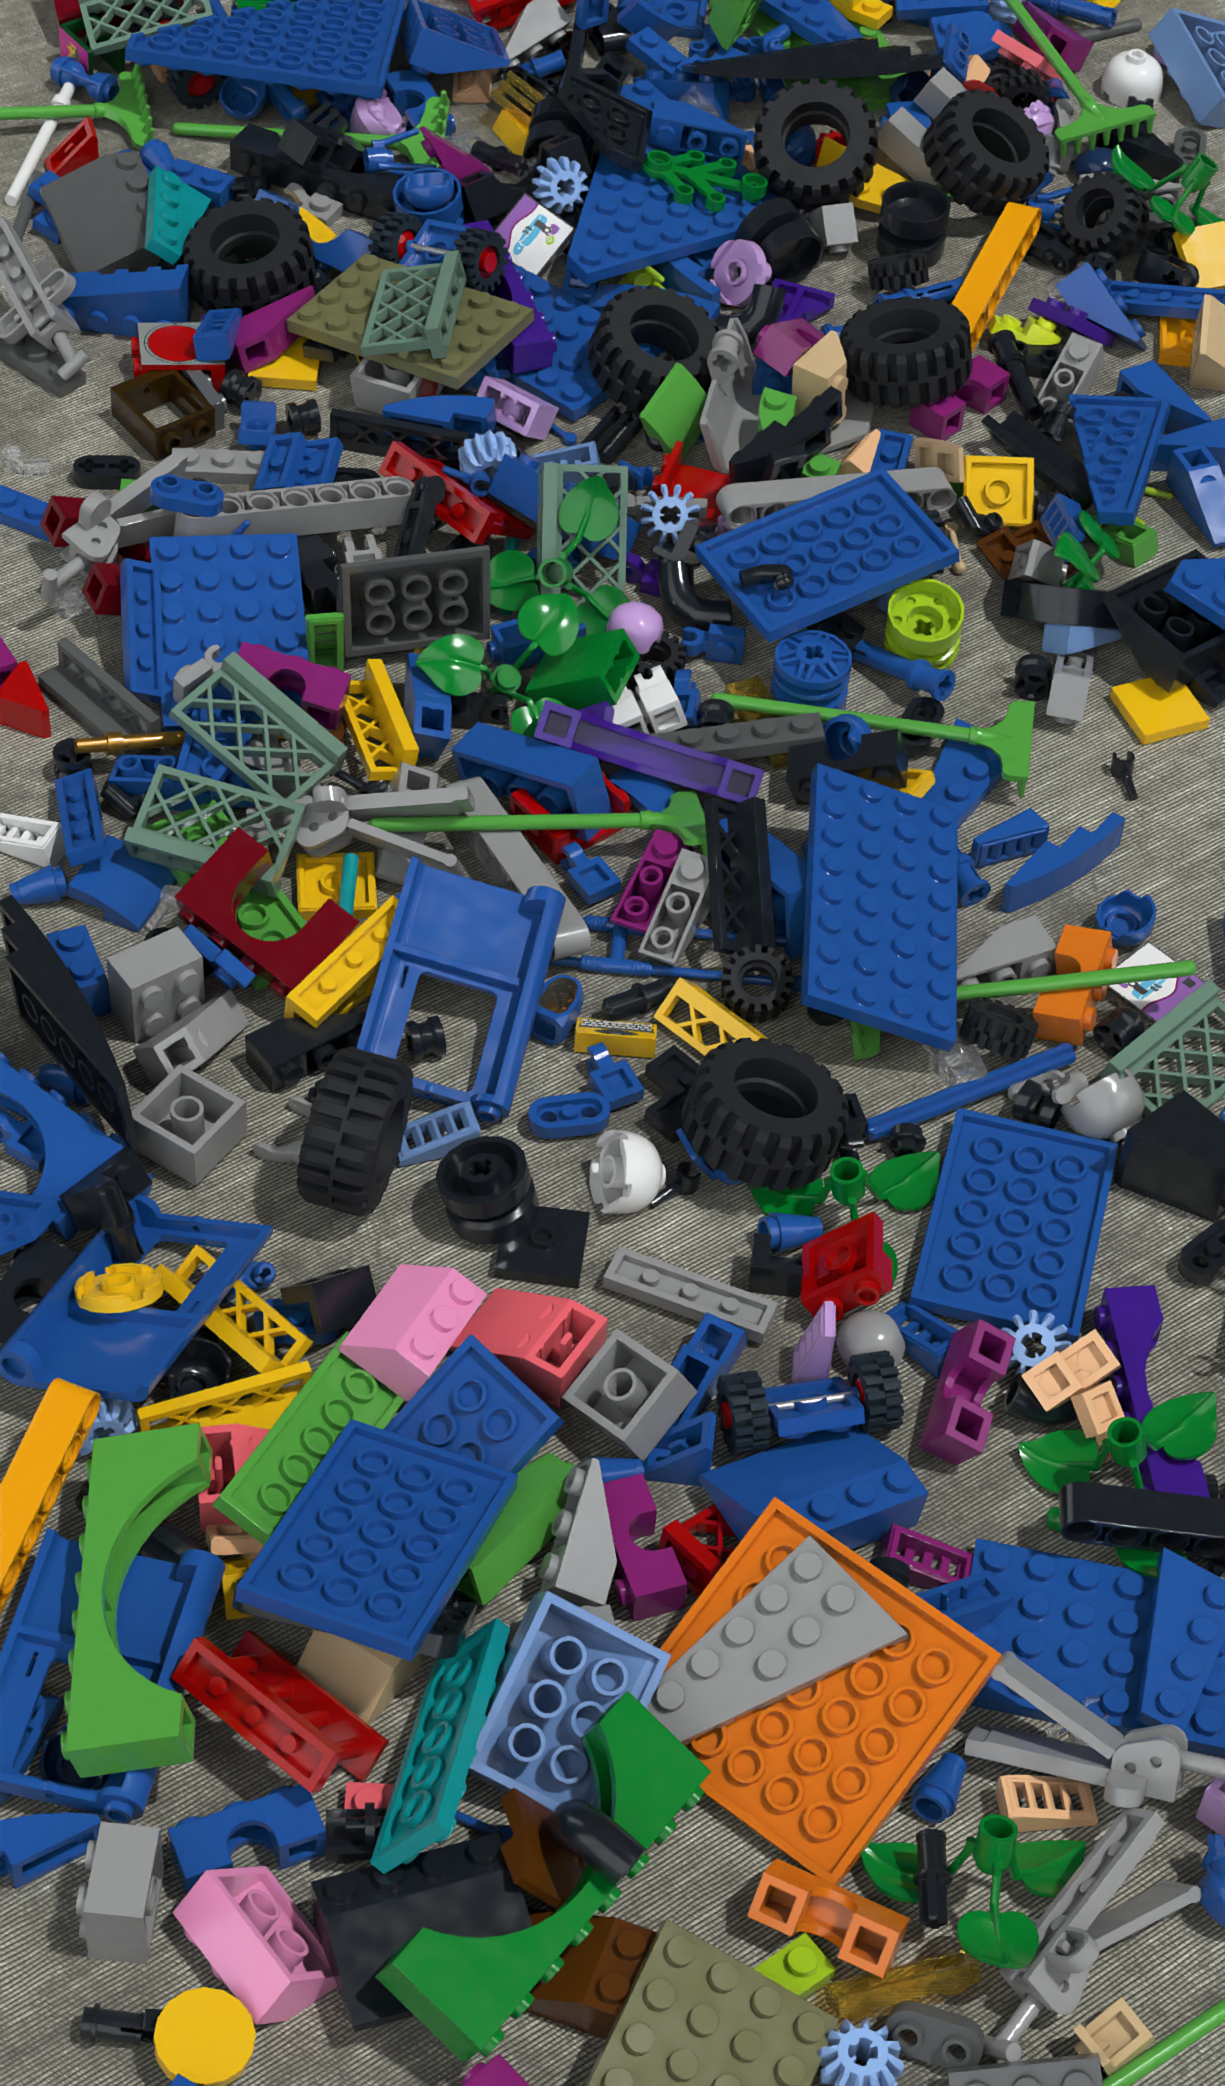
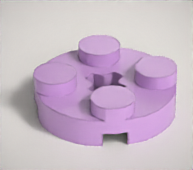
[710,239,772,308]

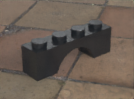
[458,131,592,223]

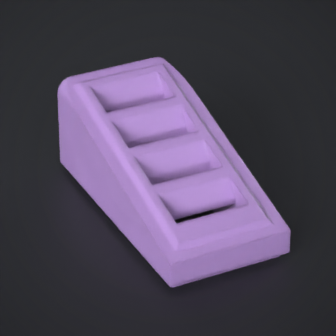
[792,1301,836,1383]

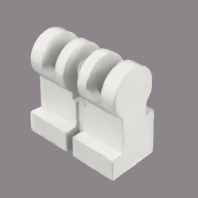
[612,665,688,734]

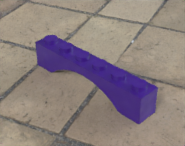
[462,220,557,374]
[533,700,765,804]
[1094,1285,1210,1497]

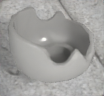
[835,1309,905,1367]

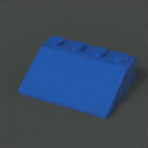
[399,0,511,75]
[698,1425,929,1550]

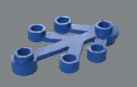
[688,24,763,102]

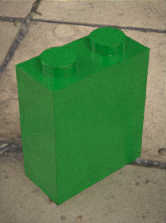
[525,628,640,710]

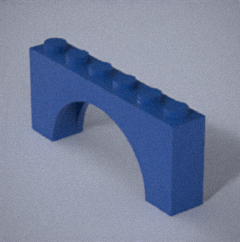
[0,1052,128,1242]

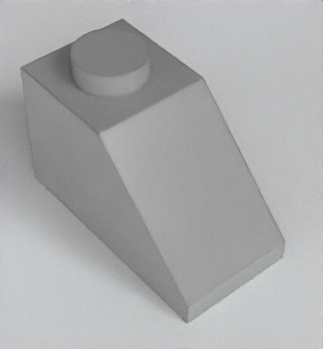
[804,202,858,255]
[1008,539,1068,586]

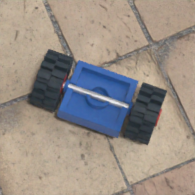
[368,211,508,293]
[716,1350,904,1455]

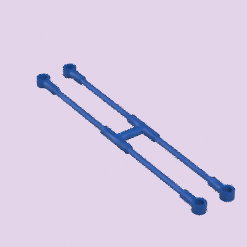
[395,892,802,992]

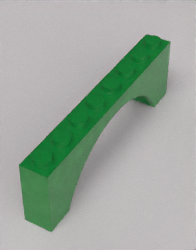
[375,1690,711,2063]

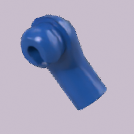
[220,1261,276,1304]

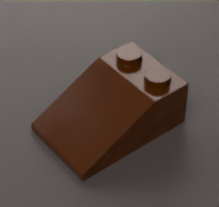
[526,1908,657,2040]

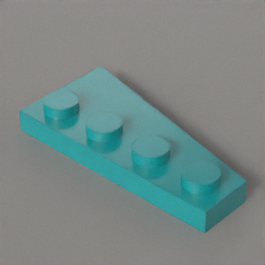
[145,165,212,265]

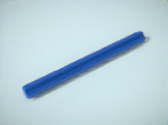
[864,1043,1076,1141]

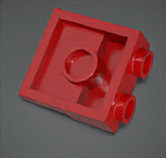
[801,1211,892,1322]

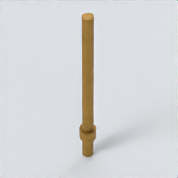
[74,724,284,756]

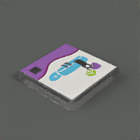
[494,193,576,278]
[1106,941,1205,1028]

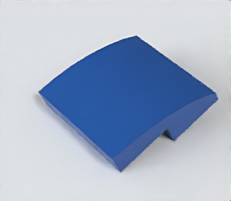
[253,432,344,491]
[67,834,177,933]

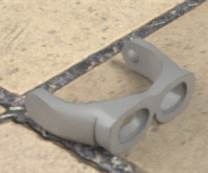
[1008,1070,1089,1104]
[253,1096,312,1164]

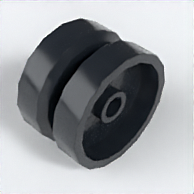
[436,1136,539,1244]

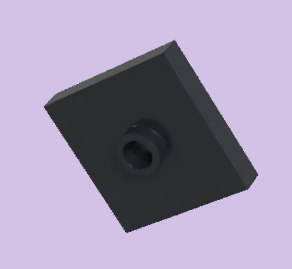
[494,1206,590,1288]

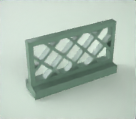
[78,0,213,56]
[360,250,467,359]
[536,462,628,607]
[169,651,348,814]
[123,764,307,898]
[1098,979,1225,1116]

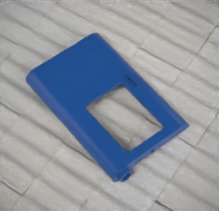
[356,856,566,1123]
[0,1194,273,1402]
[0,1528,226,1824]

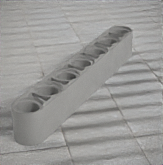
[716,467,956,530]
[173,476,414,536]
[441,776,591,961]

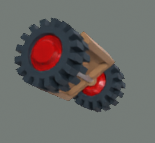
[129,0,227,110]

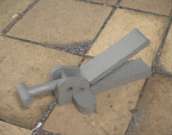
[0,217,92,381]
[40,449,188,603]
[242,785,475,876]
[964,1651,1225,1808]
[982,1808,1202,2062]

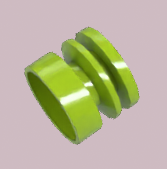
[884,578,965,670]

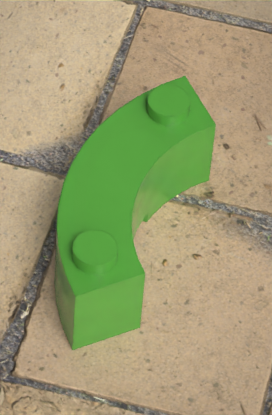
[756,387,841,478]

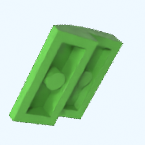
[639,362,707,460]

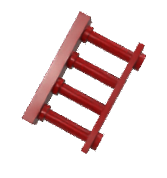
[171,1630,389,1793]

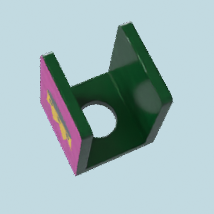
[58,13,125,75]

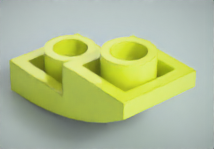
[988,314,1062,345]

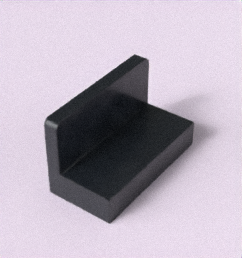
[280,1265,376,1335]

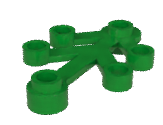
[642,150,768,212]

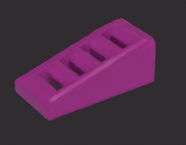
[877,1523,974,1589]

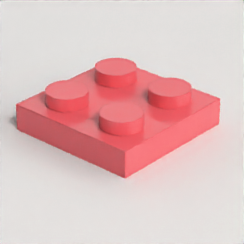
[991,29,1063,82]

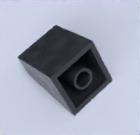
[1114,1090,1225,1222]

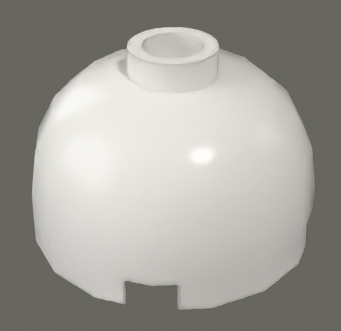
[1101,49,1163,108]
[589,1130,666,1214]

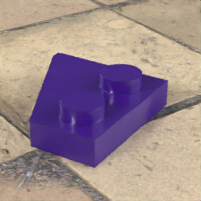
[771,278,836,322]
[1027,297,1116,348]

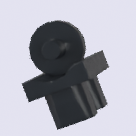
[326,1802,387,1864]

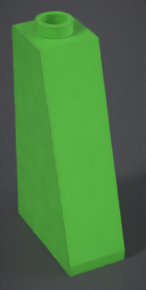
[456,1452,574,1606]

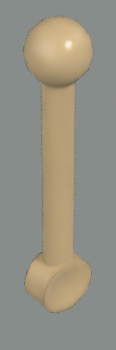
[944,522,967,575]

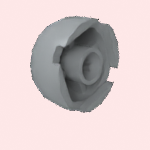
[1060,1069,1145,1144]

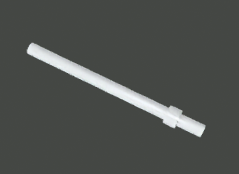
[4,82,76,206]

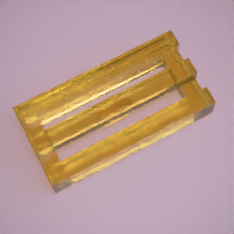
[489,70,545,128]

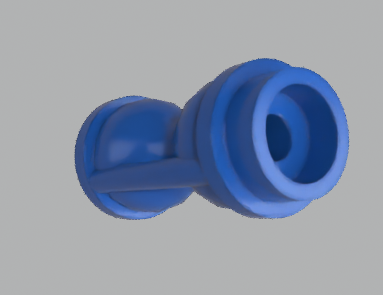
[50,56,119,103]

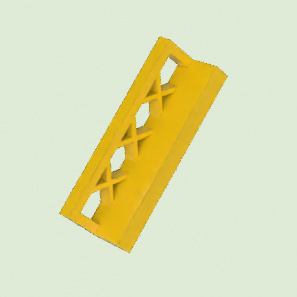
[342,659,419,781]
[284,895,399,1028]
[653,977,776,1056]
[154,1244,313,1374]
[136,1360,312,1432]

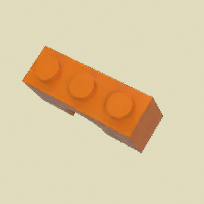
[1033,924,1118,1046]
[747,1858,911,1978]

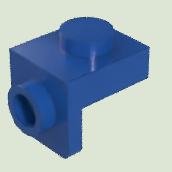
[238,400,277,450]

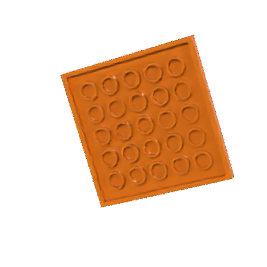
[660,1497,1003,1886]

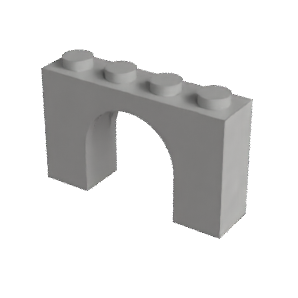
[878,67,968,187]

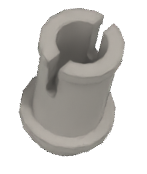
[1044,134,1061,177]

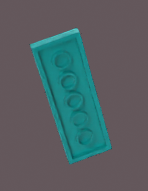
[370,1618,510,1874]

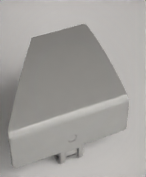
[700,317,875,473]

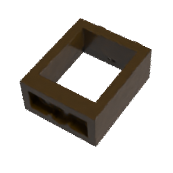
[110,370,216,460]

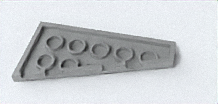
[647,1535,909,1745]

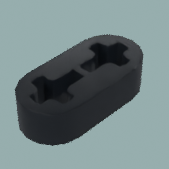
[73,455,141,490]

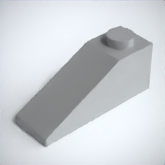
[1045,651,1095,724]

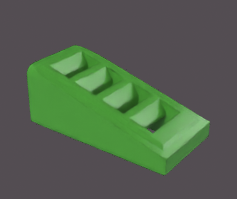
[1085,514,1158,568]
[305,612,344,672]

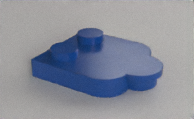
[929,11,1012,66]

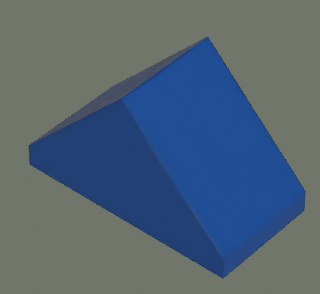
[641,1411,716,1487]

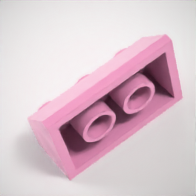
[338,1264,487,1402]
[172,1866,337,2025]

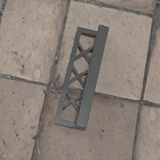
[38,638,162,756]

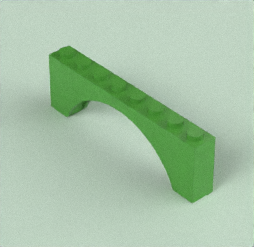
[61,1423,212,1778]

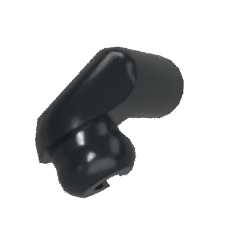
[953,496,1003,536]
[739,564,794,590]
[101,783,160,820]

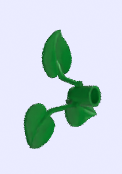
[1110,144,1225,237]
[490,476,630,636]
[1054,510,1120,589]
[415,593,579,738]
[750,1151,940,1295]
[1018,1392,1218,1579]
[860,1814,1086,1969]

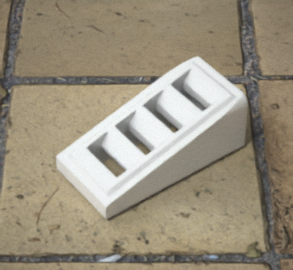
[0,813,66,867]

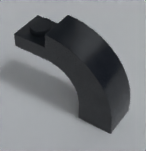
[1000,579,1119,629]

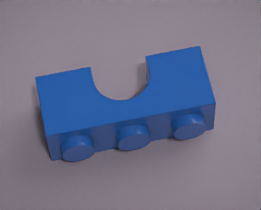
[384,69,456,143]
[167,1784,326,1896]

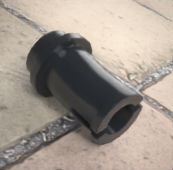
[80,2003,144,2046]

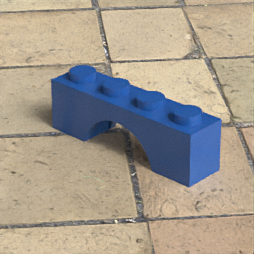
[255,189,373,274]

